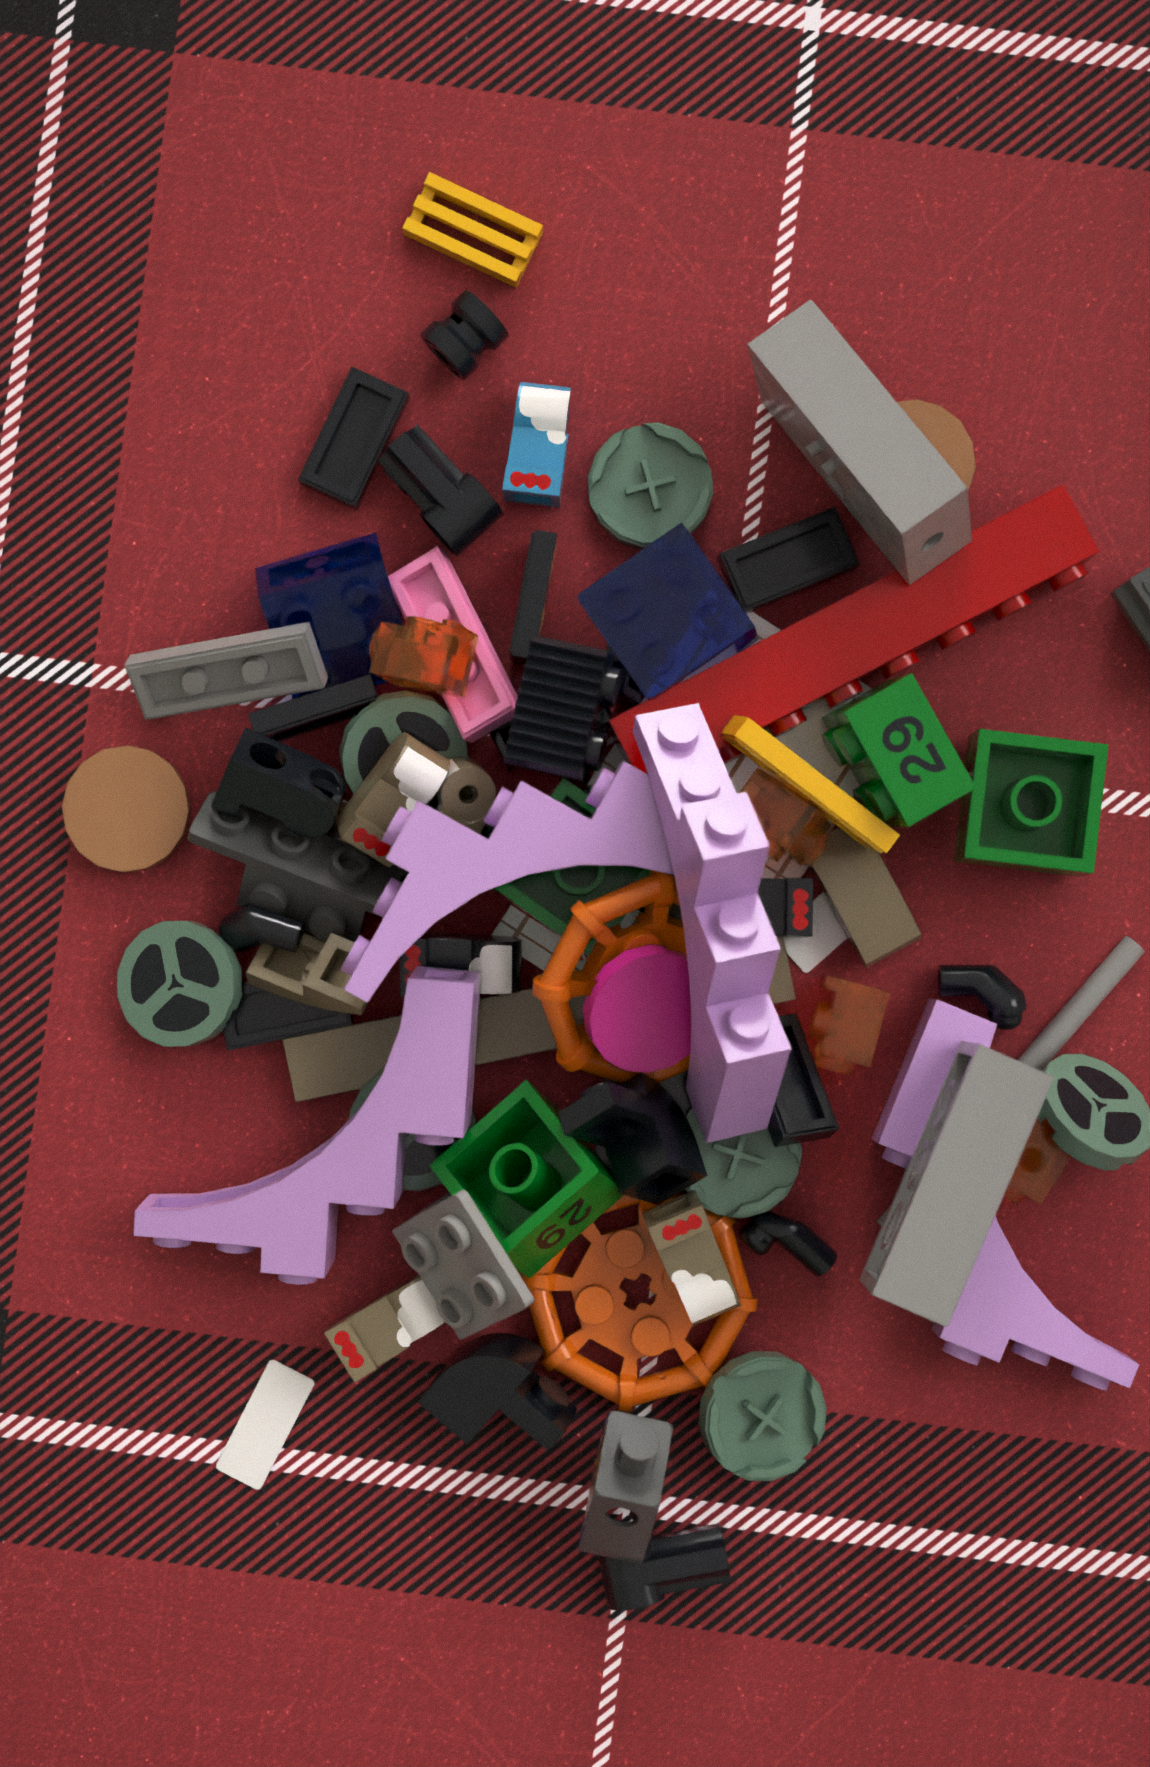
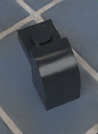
[558,1072,708,1205]
[418,1333,578,1451]

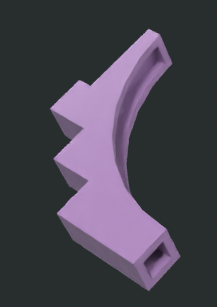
[633,703,791,1143]
[340,761,674,1002]
[134,966,481,1285]
[871,998,1140,1391]

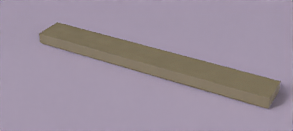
[283,936,796,1102]

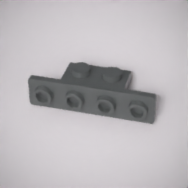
[188,792,428,942]

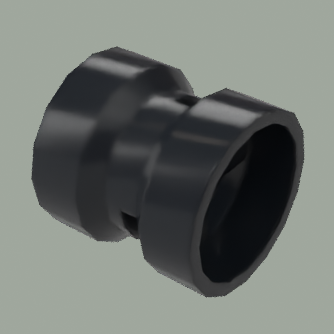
[420,290,509,380]

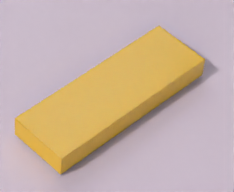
[721,715,900,854]

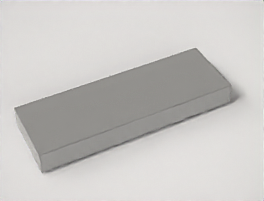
[124,622,328,720]

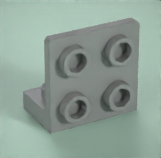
[392,1190,534,1340]

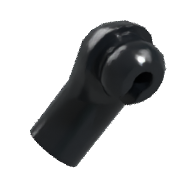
[937,965,1027,1030]
[739,1211,837,1276]

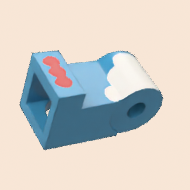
[502,382,571,508]

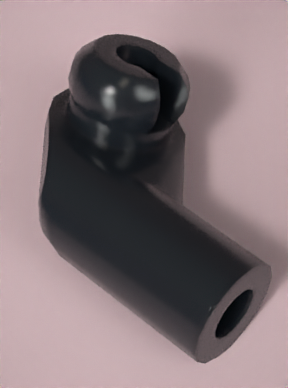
[219,904,306,953]

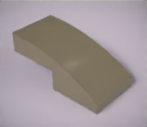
[802,828,922,968]
[246,933,369,1015]

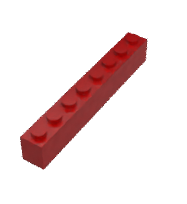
[607,484,1099,774]

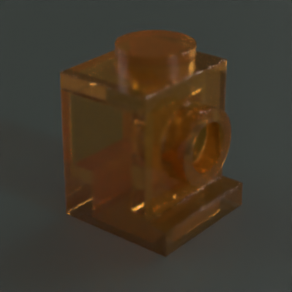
[369,616,479,698]
[739,767,831,866]
[808,975,890,1075]

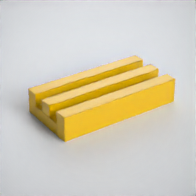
[402,172,543,288]

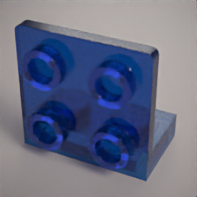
[578,522,759,700]
[255,533,416,699]

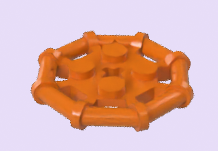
[532,870,690,1084]
[519,1191,758,1412]

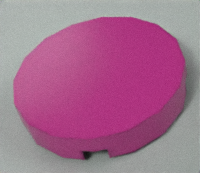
[582,944,691,1073]

